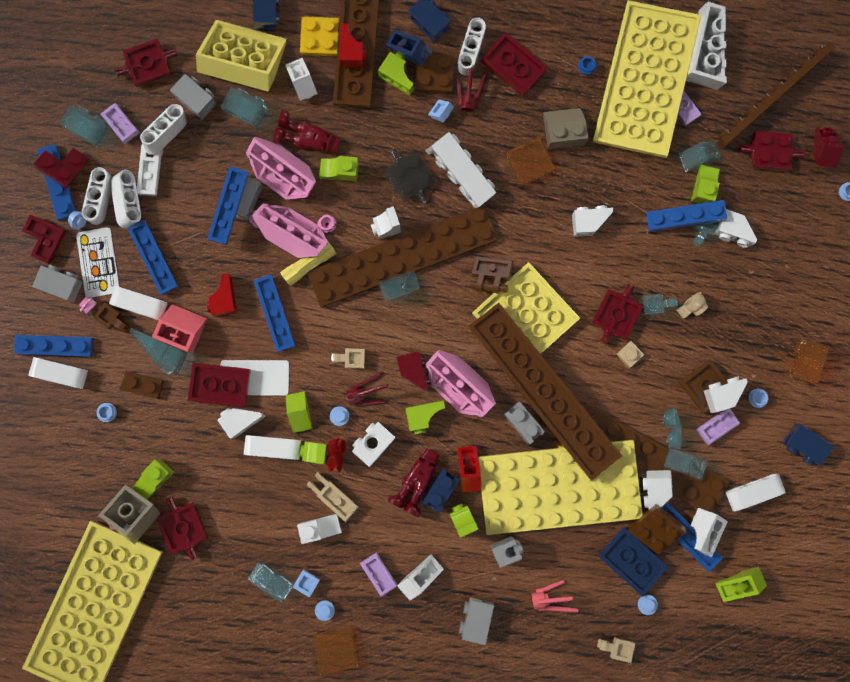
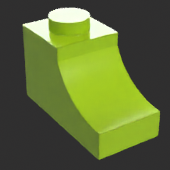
[378,52,414,96]
[319,156,359,182]
[691,165,720,204]
[406,401,445,434]
[300,442,328,464]
[132,459,174,500]
[450,503,478,537]
[716,567,767,602]

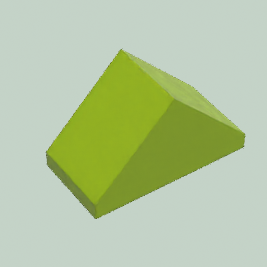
[286,391,313,433]

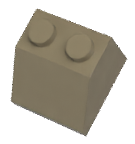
[543,108,588,149]
[98,485,161,544]

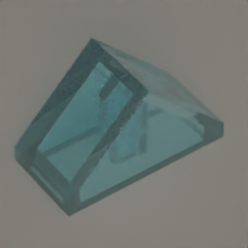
[679,141,721,172]
[664,448,708,480]

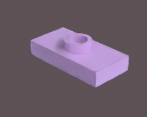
[677,90,702,126]
[101,103,140,144]
[696,408,740,445]
[360,552,397,597]

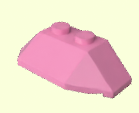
[246,137,316,200]
[252,203,328,258]
[426,350,496,417]

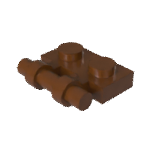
[469,256,514,294]

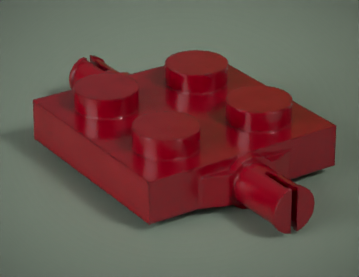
[115,39,178,87]
[739,130,805,172]
[591,284,643,345]
[156,496,208,561]

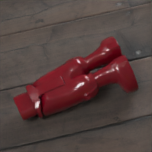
[273,109,340,152]
[387,448,440,518]

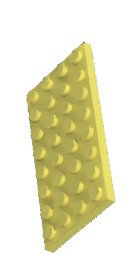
[593,1,701,158]
[478,440,642,535]
[22,520,163,682]

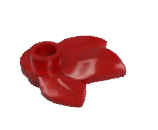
[326,438,346,472]

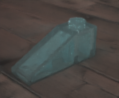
[129,328,188,375]

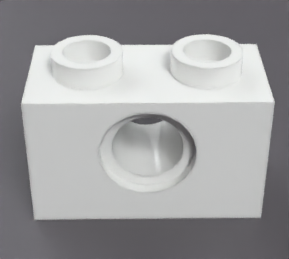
[352,422,396,467]

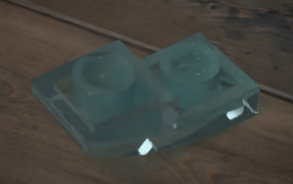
[663,408,682,450]
[248,562,293,602]

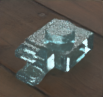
[692,221,720,247]
[642,294,678,315]

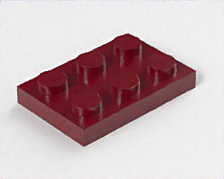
[481,32,548,97]
[187,362,251,407]

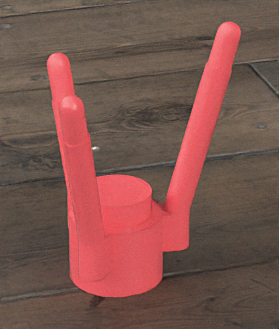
[532,580,579,612]

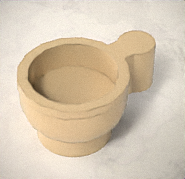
[677,292,708,319]

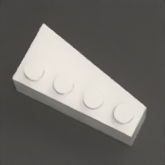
[686,2,727,90]
[425,132,496,208]

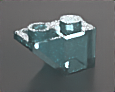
[378,270,420,302]

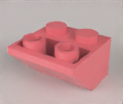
[152,304,208,354]

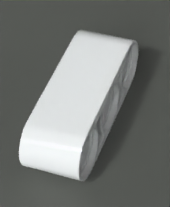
[458,18,486,75]
[140,104,187,155]
[82,167,112,225]
[110,170,141,228]
[109,286,168,320]
[28,357,88,389]
[244,435,301,460]
[725,474,786,511]

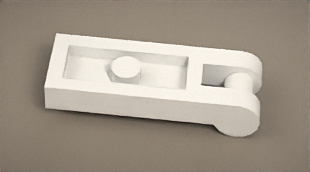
[137,144,163,196]

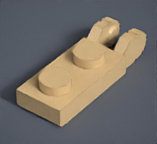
[307,472,359,522]

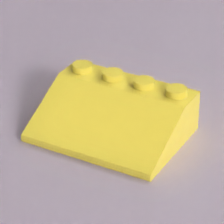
[196,20,287,92]

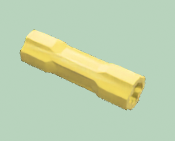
[280,242,336,286]

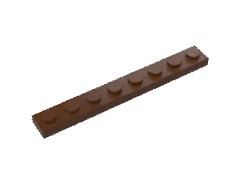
[716,42,835,150]

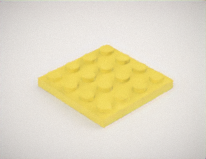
[472,262,580,354]

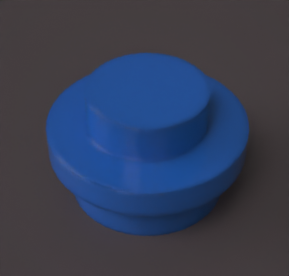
[578,56,597,75]

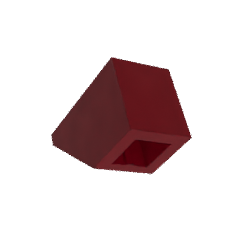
[813,127,844,168]
[397,351,431,391]

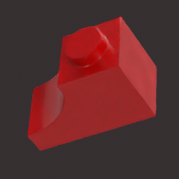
[339,23,367,68]
[207,273,238,317]
[457,446,482,493]

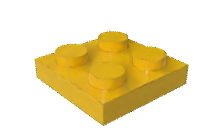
[300,17,339,57]

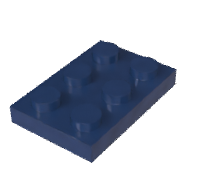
[597,527,668,597]

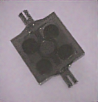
[384,149,436,205]

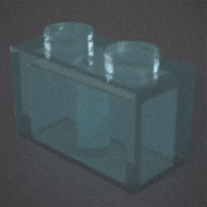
[221,87,267,128]
[59,104,109,147]

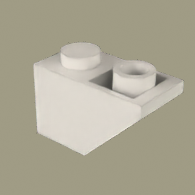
[572,206,613,237]
[714,209,757,248]
[704,376,747,413]
[643,470,672,509]

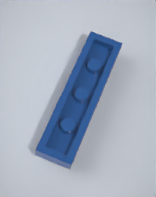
[37,144,76,221]
[207,166,249,246]
[646,200,727,232]
[127,220,179,296]
[253,274,296,352]
[14,335,94,357]
[661,502,723,572]

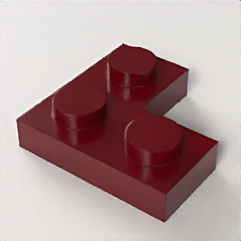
[33,148,89,189]
[22,214,67,265]

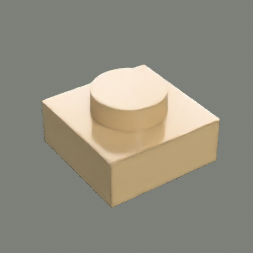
[616,341,644,368]

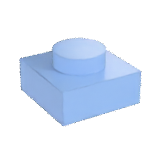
[428,100,454,122]
[293,569,320,597]

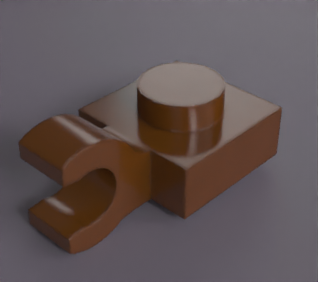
[93,302,130,333]

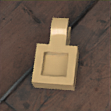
[332,348,365,369]
[597,637,635,663]

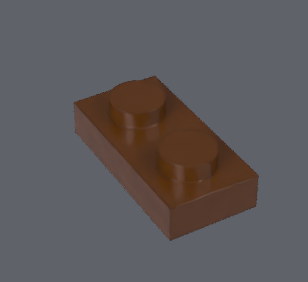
[120,371,164,399]

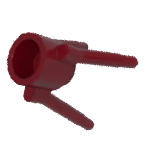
[456,68,488,112]
[346,372,388,407]

